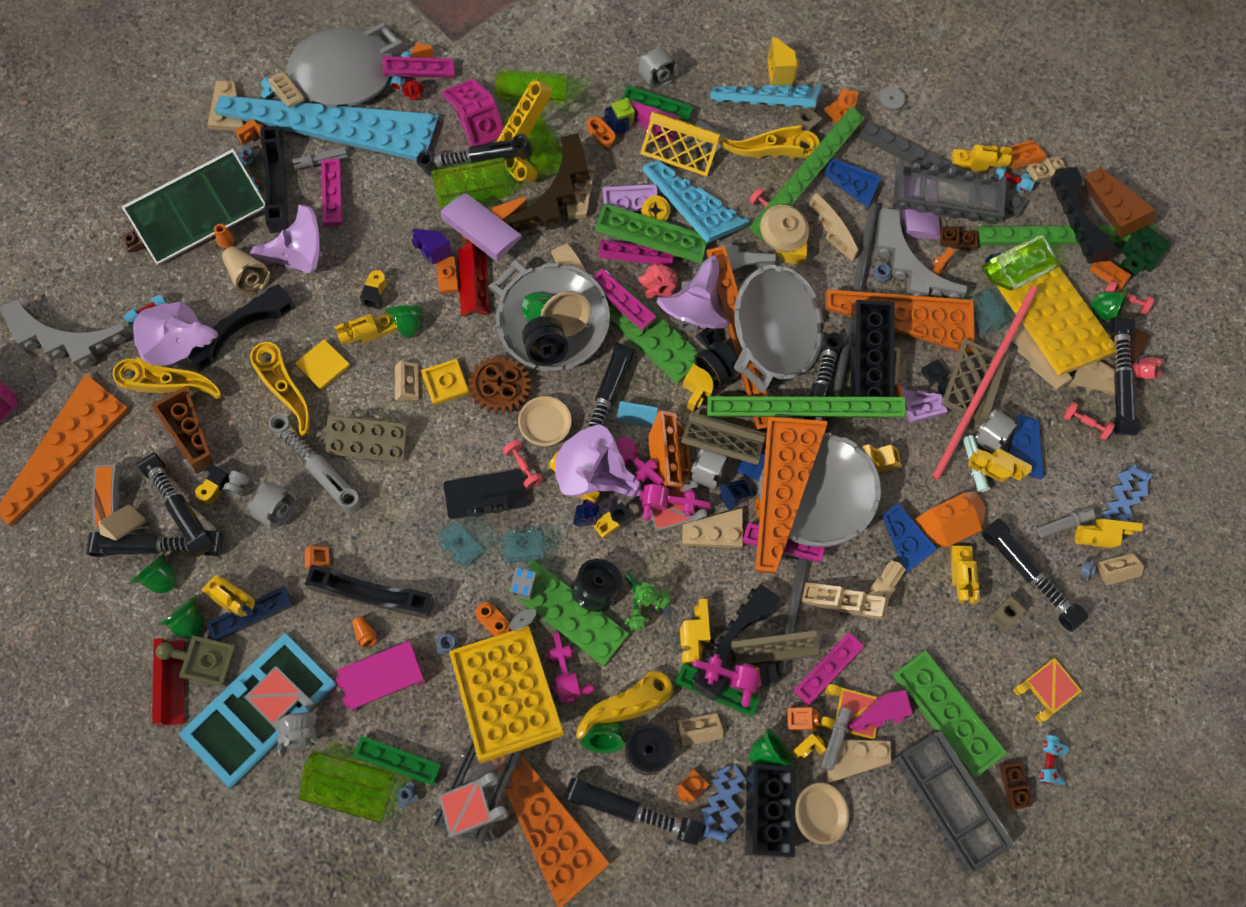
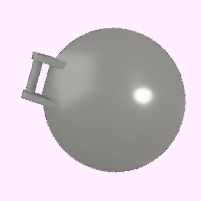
[287,22,406,107]
[488,260,610,372]
[734,265,823,392]
[759,417,881,547]

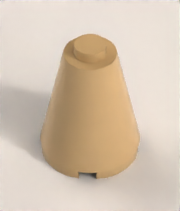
[222,247,270,296]

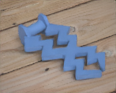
[1102,464,1152,522]
[702,765,745,843]

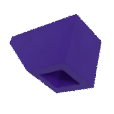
[411,229,452,265]

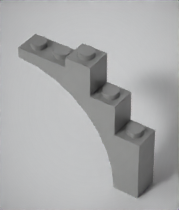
[874,208,967,299]
[679,244,776,331]
[0,299,131,370]

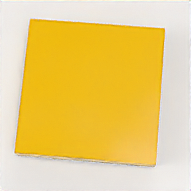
[295,339,350,391]
[421,358,470,406]

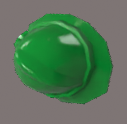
[1091,287,1129,321]
[521,292,551,322]
[385,305,424,338]
[129,552,176,593]
[158,595,203,639]
[580,721,626,753]
[748,728,793,767]

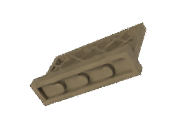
[941,339,1009,426]
[681,412,766,465]
[731,630,820,666]

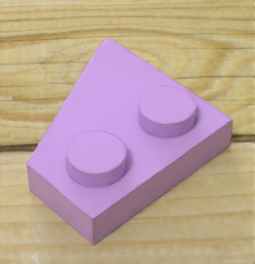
[901,387,948,423]

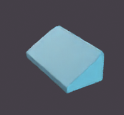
[617,401,658,428]

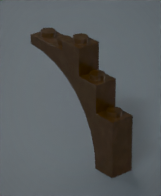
[504,133,590,232]

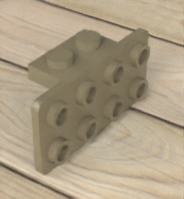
[325,411,407,462]

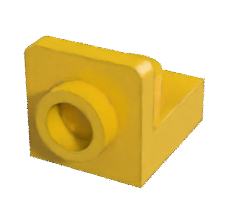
[791,733,827,759]

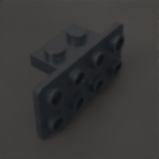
[443,469,527,519]

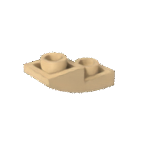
[1026,157,1066,183]
[551,243,587,273]

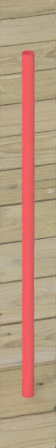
[932,286,1038,480]

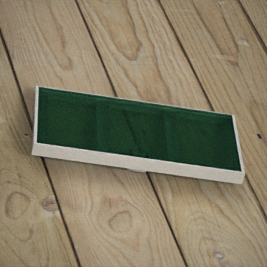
[122,149,265,266]

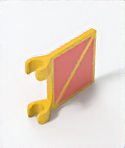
[1013,658,1082,723]
[820,684,877,740]

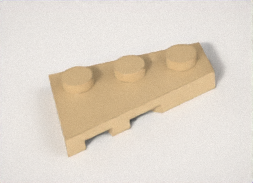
[207,81,243,131]
[566,165,595,220]
[1068,361,1137,396]
[682,508,743,548]
[826,739,891,784]

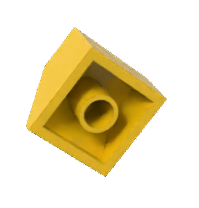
[767,37,799,85]

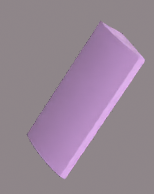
[902,176,940,239]
[440,193,522,262]

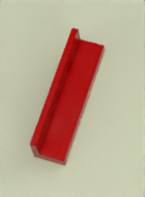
[458,242,490,316]
[152,638,186,727]

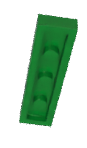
[621,85,693,122]
[675,663,760,718]
[353,736,442,786]

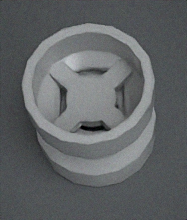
[223,471,250,497]

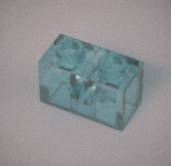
[971,289,1007,335]
[437,519,484,569]
[501,529,544,563]

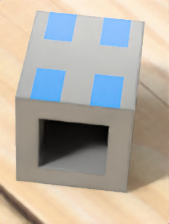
[510,567,536,601]

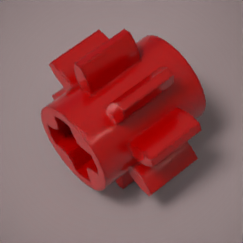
[402,79,425,100]

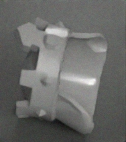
[277,712,319,757]

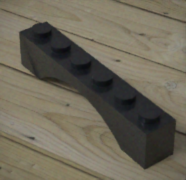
[260,126,289,233]
[1050,167,1116,264]
[187,283,295,373]
[305,564,434,619]
[692,584,781,701]

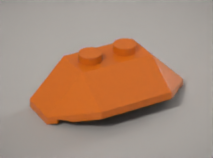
[648,410,692,488]
[913,491,986,548]

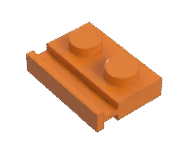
[1008,140,1046,169]

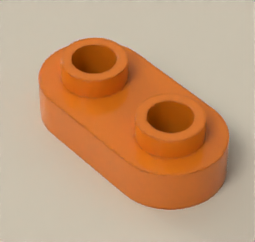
[587,117,615,148]
[475,602,510,636]

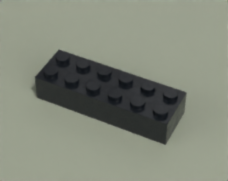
[850,300,894,419]

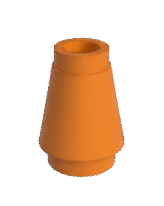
[214,224,235,249]
[352,616,377,648]

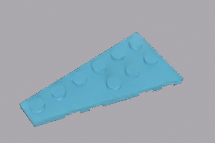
[710,84,822,108]
[642,160,750,243]

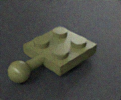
[156,635,235,688]

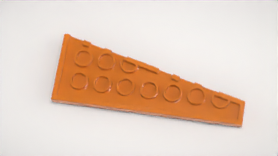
[825,290,974,355]
[0,374,129,527]
[755,417,827,574]
[492,754,610,907]

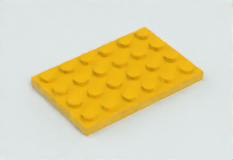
[997,263,1117,376]
[449,625,564,764]

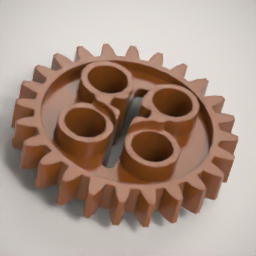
[468,355,531,415]

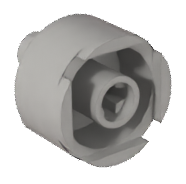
[638,46,679,90]
[975,409,1019,453]
[691,448,731,490]
[247,481,296,529]

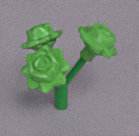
[625,573,671,631]

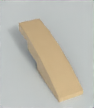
[809,193,858,261]
[1005,323,1072,390]
[800,582,889,619]

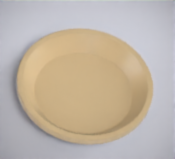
[760,205,809,252]
[541,291,591,338]
[518,396,571,447]
[795,783,849,844]

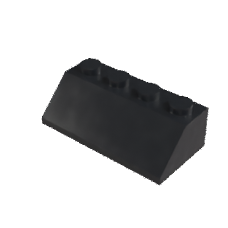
[745,764,796,858]

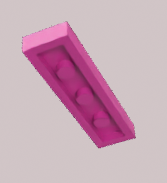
[382,56,455,78]
[321,159,343,227]
[599,240,673,266]
[593,269,656,331]
[743,523,826,563]
[793,632,864,706]

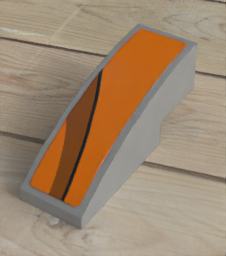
[92,465,121,530]

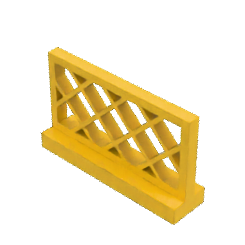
[640,111,722,176]

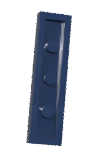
[206,586,293,641]

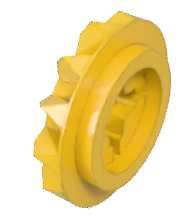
[641,195,670,222]

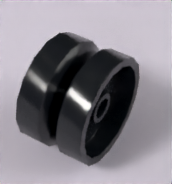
[522,316,568,366]
[694,339,741,389]
[572,558,622,612]
[625,724,673,776]

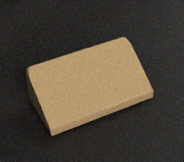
[395,360,419,401]
[99,505,146,540]
[1096,553,1144,585]
[677,713,723,746]

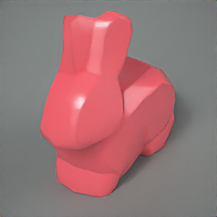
[1130,357,1163,379]

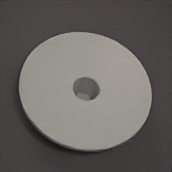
[879,87,905,109]
[509,608,537,630]

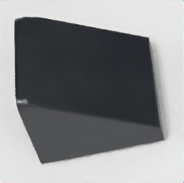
[695,328,724,348]

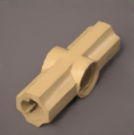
[867,560,906,619]

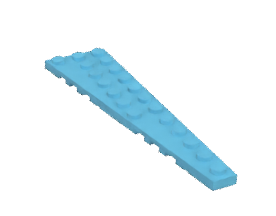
[214,95,439,161]

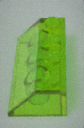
[495,69,569,103]
[504,111,562,179]
[431,157,510,209]
[981,234,1061,291]
[299,750,396,823]

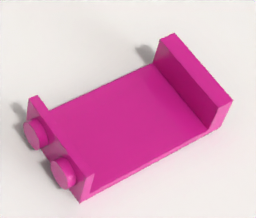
[336,641,426,713]

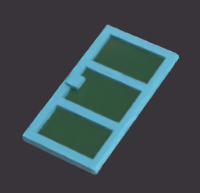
[178,633,337,789]

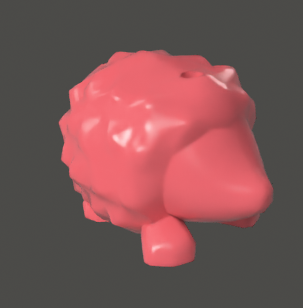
[638,263,678,298]

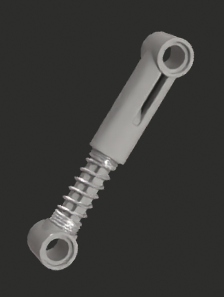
[269,413,362,514]

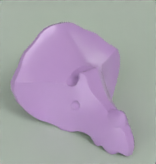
[249,205,323,273]
[657,255,730,329]
[133,302,218,366]
[556,425,642,497]

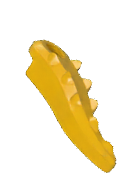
[720,125,820,159]
[250,342,310,436]
[112,357,221,399]
[576,671,674,739]

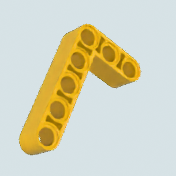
[497,81,552,183]

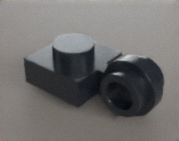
[920,359,952,394]

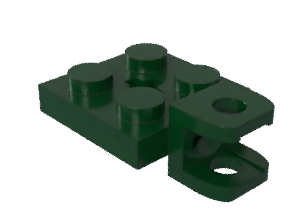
[1119,226,1172,279]

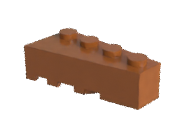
[1084,167,1156,239]
[151,386,214,474]

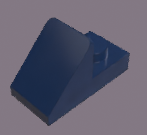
[719,480,755,510]

